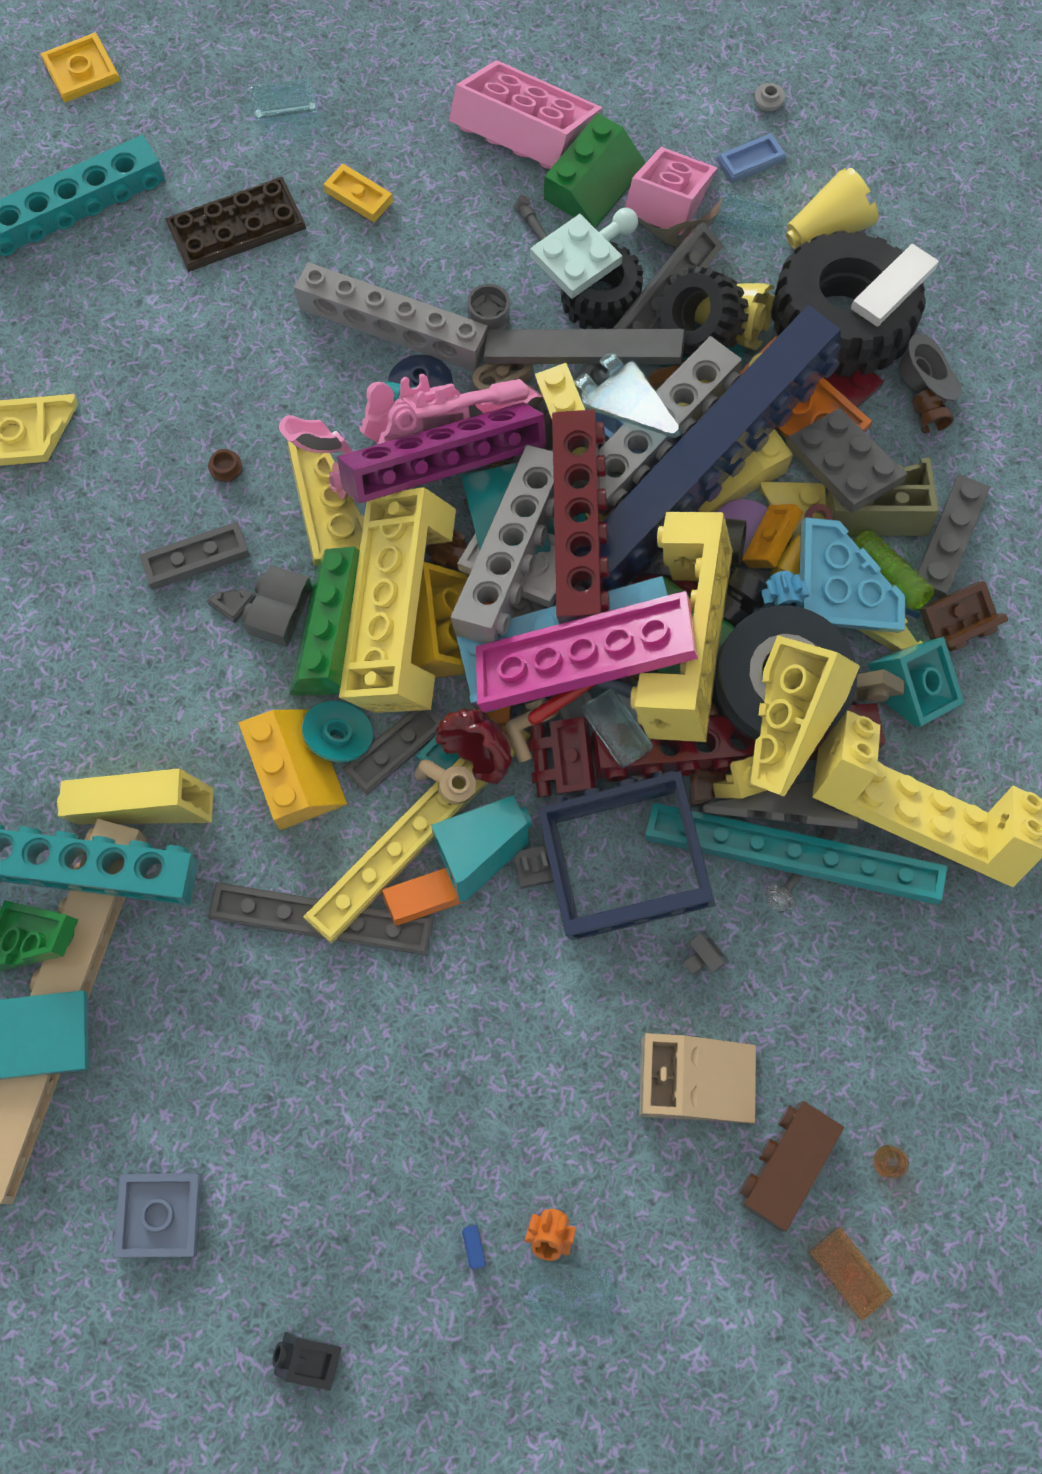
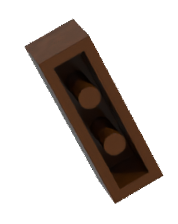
[739,1101,844,1232]

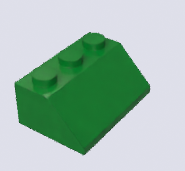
[544,113,646,229]

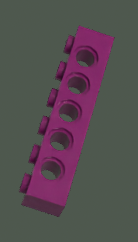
[337,402,546,504]

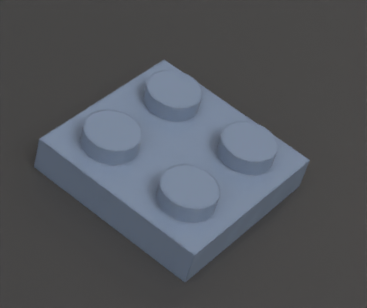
[113,1173,202,1258]

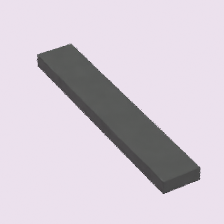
[484,329,685,364]
[208,882,433,956]

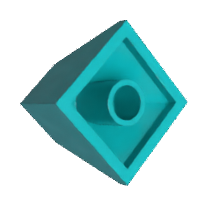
[868,637,964,727]

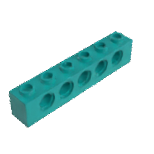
[0,134,165,256]
[0,824,199,906]

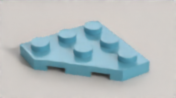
[800,517,905,633]

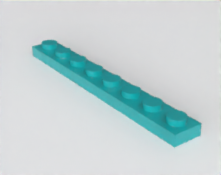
[645,802,947,905]

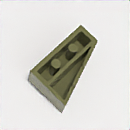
[826,457,939,536]

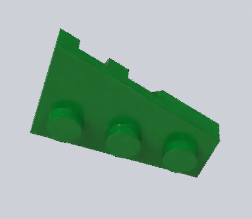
[0,900,78,972]

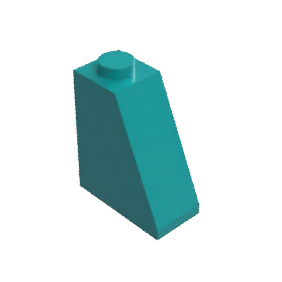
[431,795,532,902]

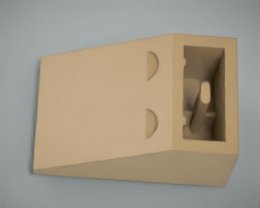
[639,1033,756,1124]

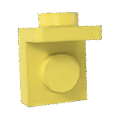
[713,756,767,799]

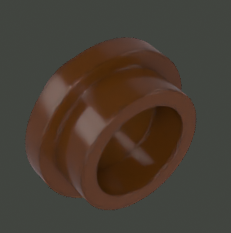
[208,449,242,482]

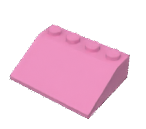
[449,60,602,169]

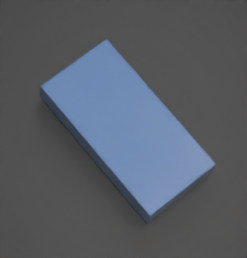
[717,133,786,183]

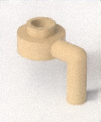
[505,697,559,763]
[414,759,476,805]

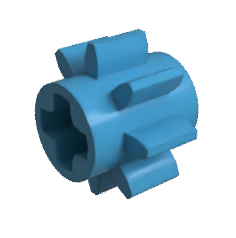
[761,571,809,608]

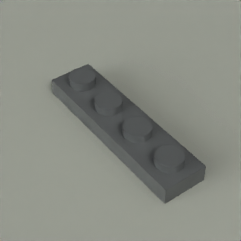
[912,474,990,599]

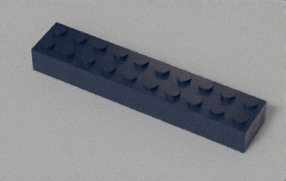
[574,304,841,591]

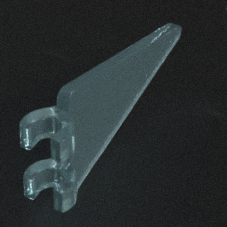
[574,352,681,438]

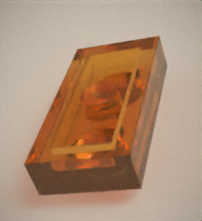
[808,1227,893,1321]

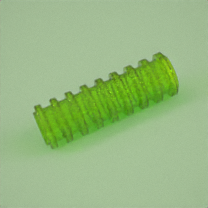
[853,529,934,610]

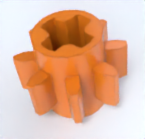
[525,1209,576,1261]

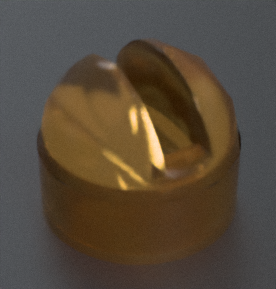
[874,1145,909,1179]

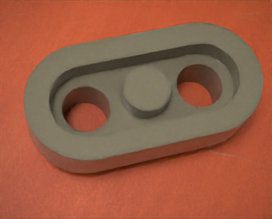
[472,363,534,391]

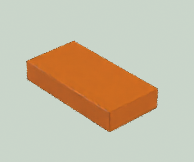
[382,868,464,926]

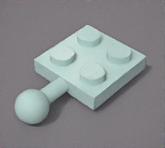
[530,208,638,299]

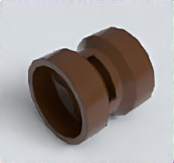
[911,389,954,434]

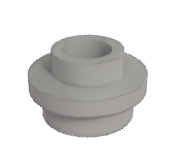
[754,83,785,112]

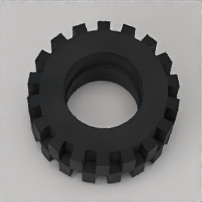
[561,242,643,329]
[656,266,749,355]

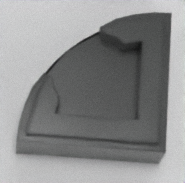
[207,589,256,623]

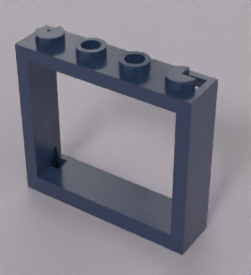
[538,770,716,941]

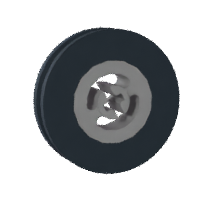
[714,606,857,741]

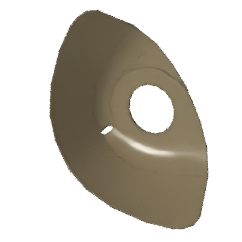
[638,197,723,248]

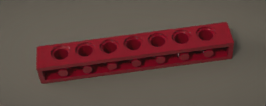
[591,703,885,782]

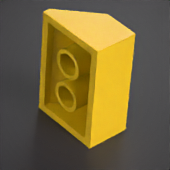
[411,562,469,678]
[238,709,348,830]

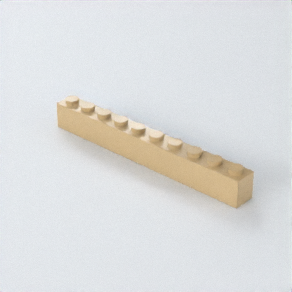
[0,819,147,1204]

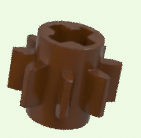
[427,529,467,571]

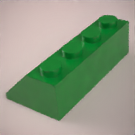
[289,546,360,696]

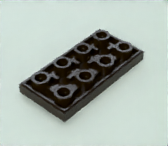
[165,176,306,272]

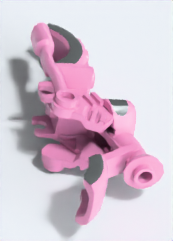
[279,374,543,500]

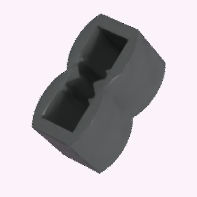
[242,565,312,647]

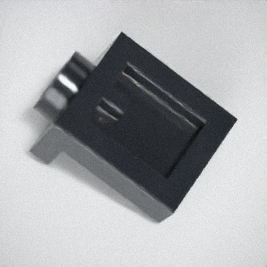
[272,1332,342,1391]

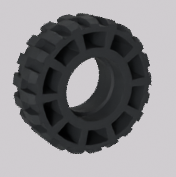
[771,231,926,377]

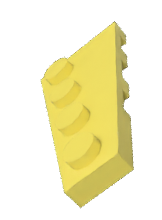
[288,441,364,566]

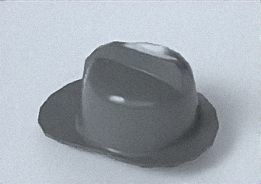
[899,333,962,401]

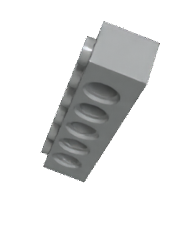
[294,262,488,371]
[573,336,742,516]
[451,445,554,644]

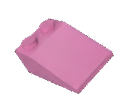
[625,147,717,235]

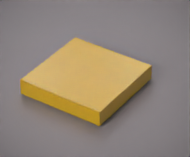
[40,32,121,103]

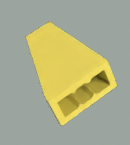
[57,768,214,824]

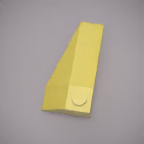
[751,635,860,797]

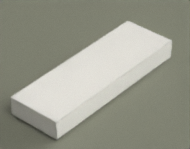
[851,244,939,327]

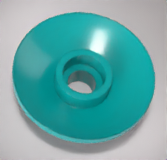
[302,701,373,762]

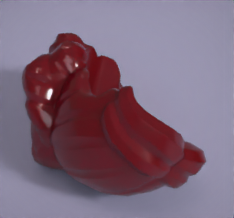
[435,709,512,784]

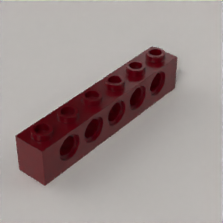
[552,409,610,624]

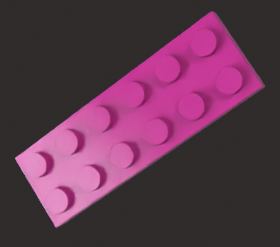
[476,591,698,712]

